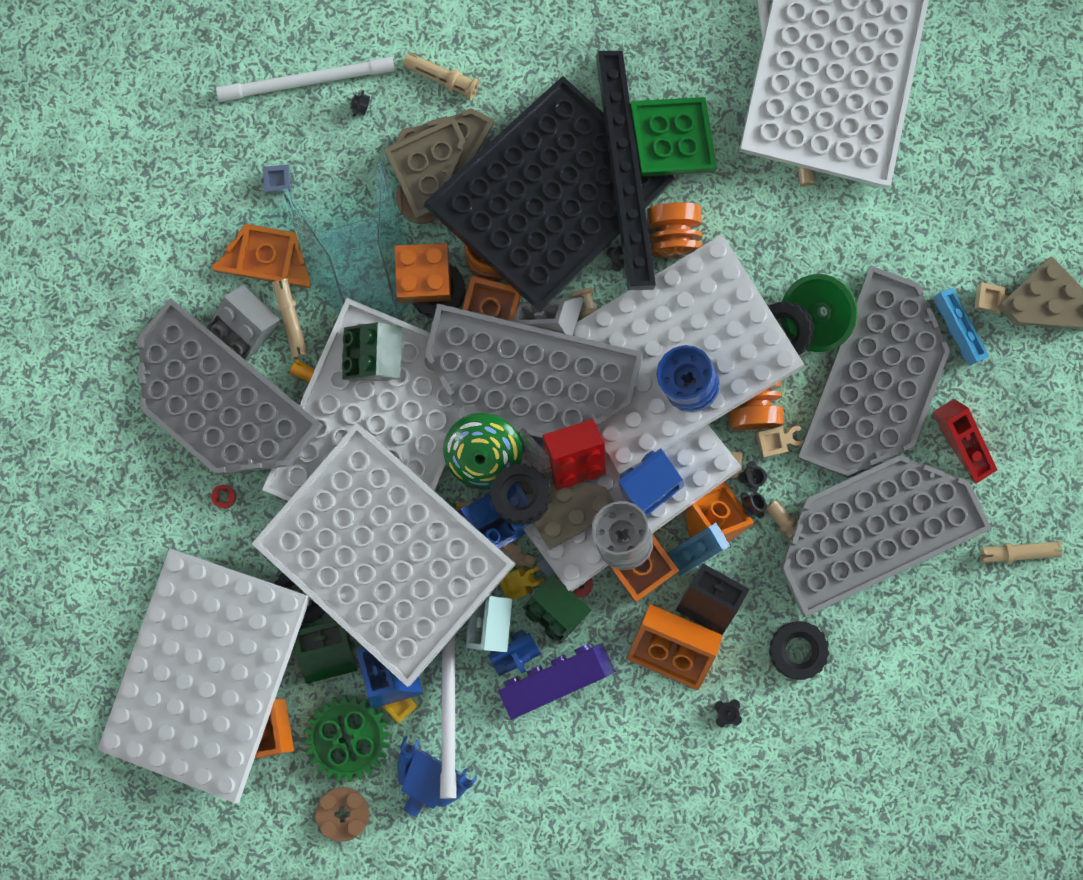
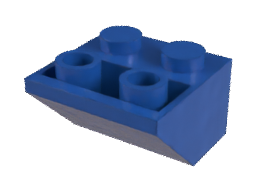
[618,448,684,516]
[457,493,526,549]
[356,647,423,709]

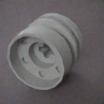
[592,501,653,570]

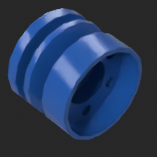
[656,345,720,413]

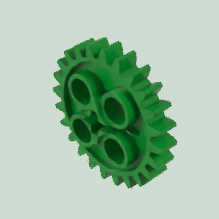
[304,695,391,782]

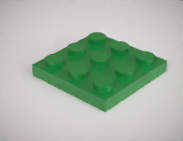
[630,97,717,177]

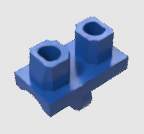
[488,630,541,677]

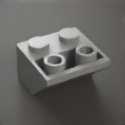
[207,285,281,361]
[513,297,584,336]

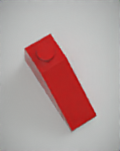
[932,399,997,484]

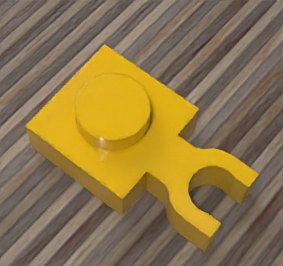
[500,566,545,600]

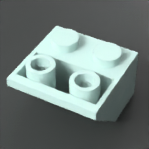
[466,596,512,652]

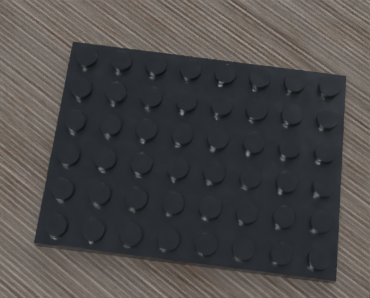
[424,76,675,312]

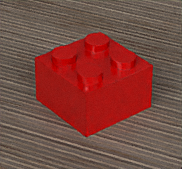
[543,419,606,490]

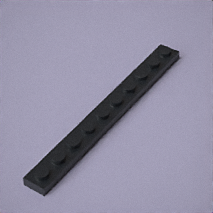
[596,51,656,290]

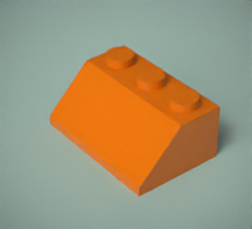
[626,604,723,690]

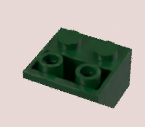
[342,322,402,381]
[523,574,592,643]
[294,621,358,684]

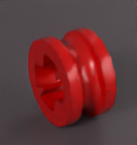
[211,485,237,509]

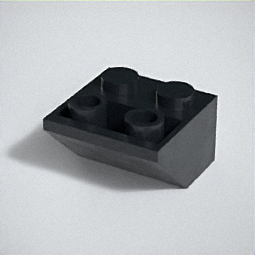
[675,563,750,635]

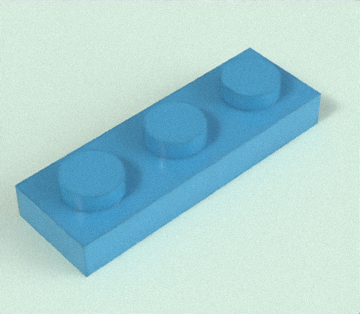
[933,288,989,366]
[667,523,730,576]

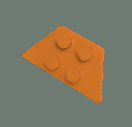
[212,224,312,289]

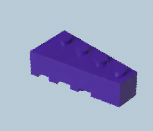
[498,643,616,720]

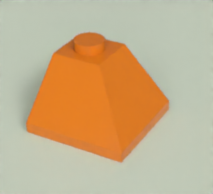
[685,482,754,543]

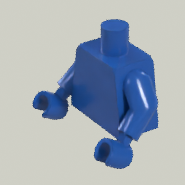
[397,736,477,817]

